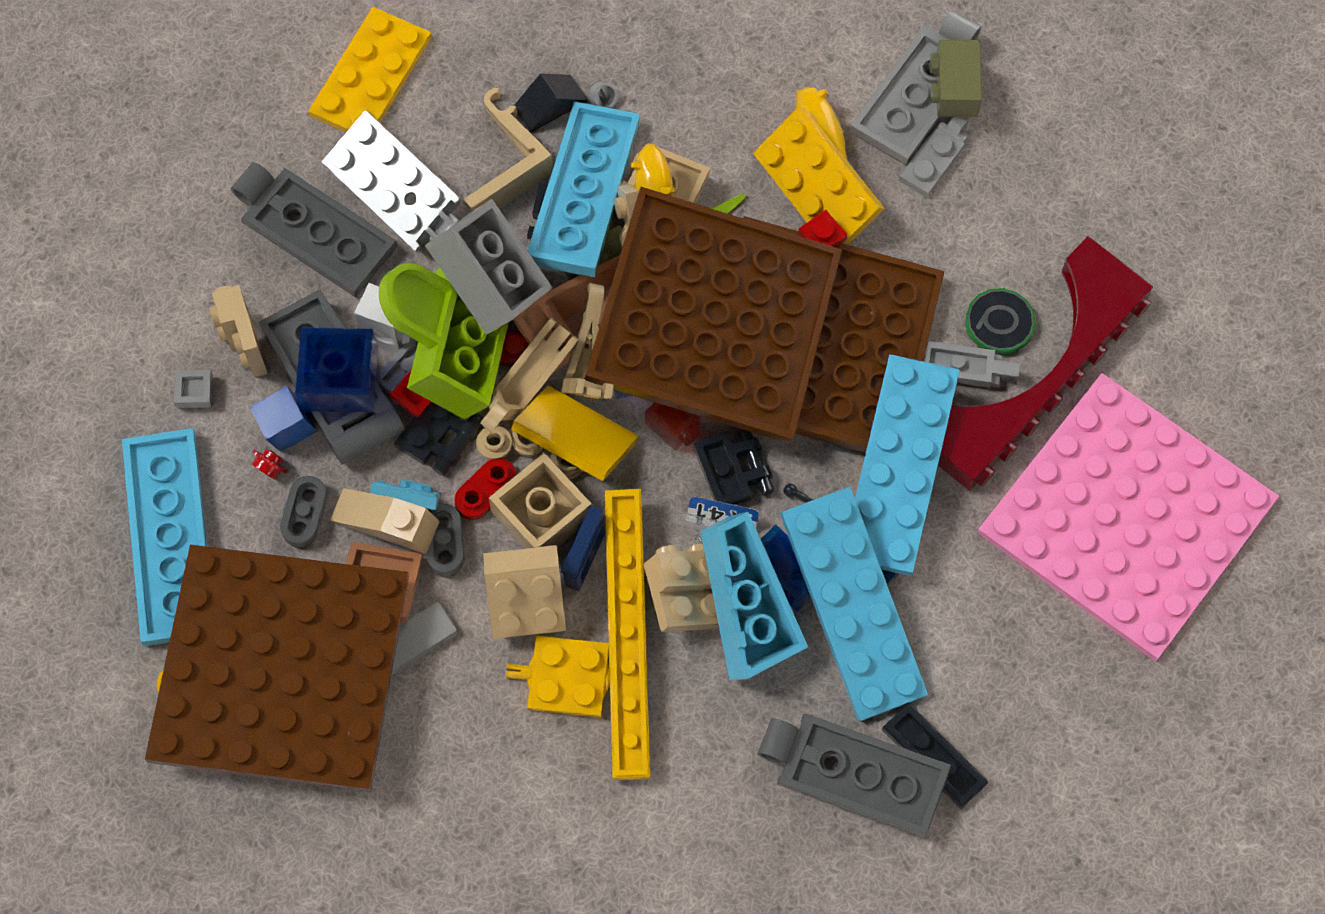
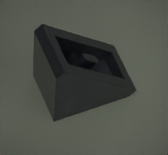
[513,73,588,133]

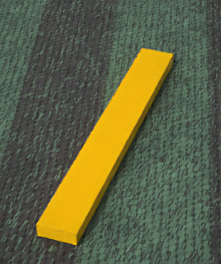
[605,489,651,781]

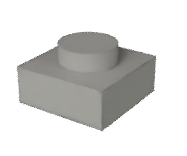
[174,369,213,408]

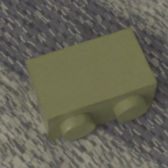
[930,40,982,117]

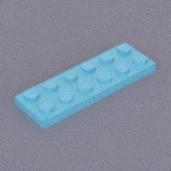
[528,101,640,277]
[855,354,960,576]
[122,428,207,646]
[780,487,928,721]

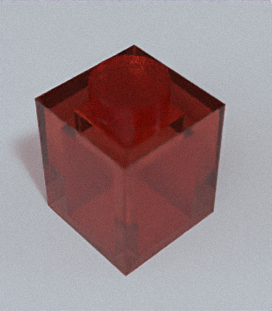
[645,402,700,451]

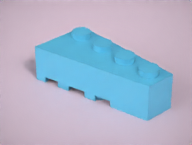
[700,512,808,680]

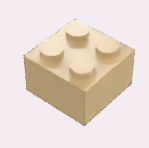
[489,453,592,549]
[483,545,566,639]

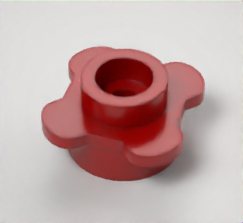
[251,448,288,480]

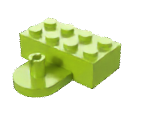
[379,263,508,419]

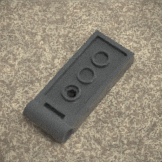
[258,289,405,465]

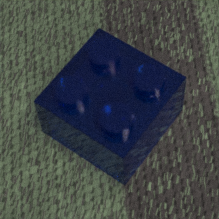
[295,328,378,412]

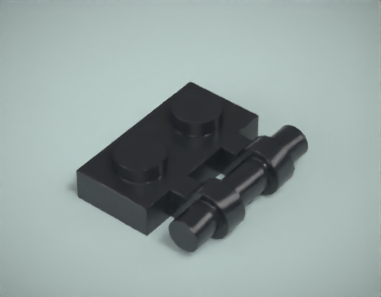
[394,401,484,476]
[693,429,775,505]

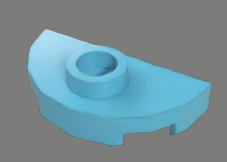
[370,480,440,510]

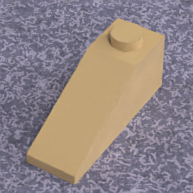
[329,488,440,554]

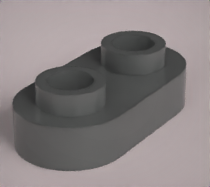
[280,476,328,548]
[427,504,464,576]

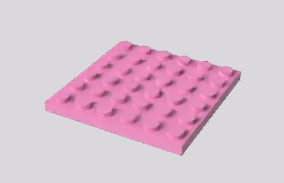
[977,373,1279,662]

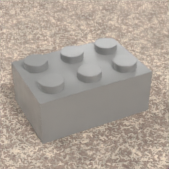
[425,199,552,335]

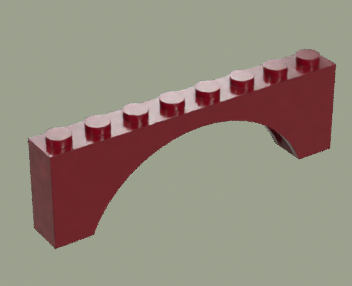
[938,236,1153,491]

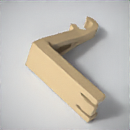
[463,87,554,215]
[561,283,614,399]
[481,318,579,432]

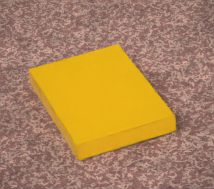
[511,385,639,481]

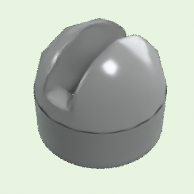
[588,81,618,108]

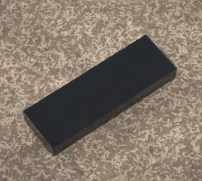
[882,702,988,809]

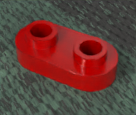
[454,458,516,520]

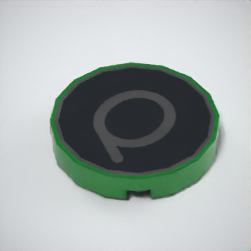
[965,288,1036,355]

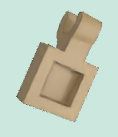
[614,184,639,247]

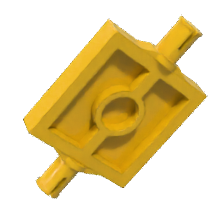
[505,636,610,718]

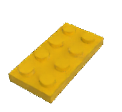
[308,7,432,133]
[753,106,885,245]

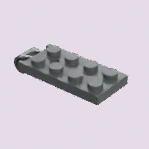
[230,162,397,298]
[757,713,951,839]

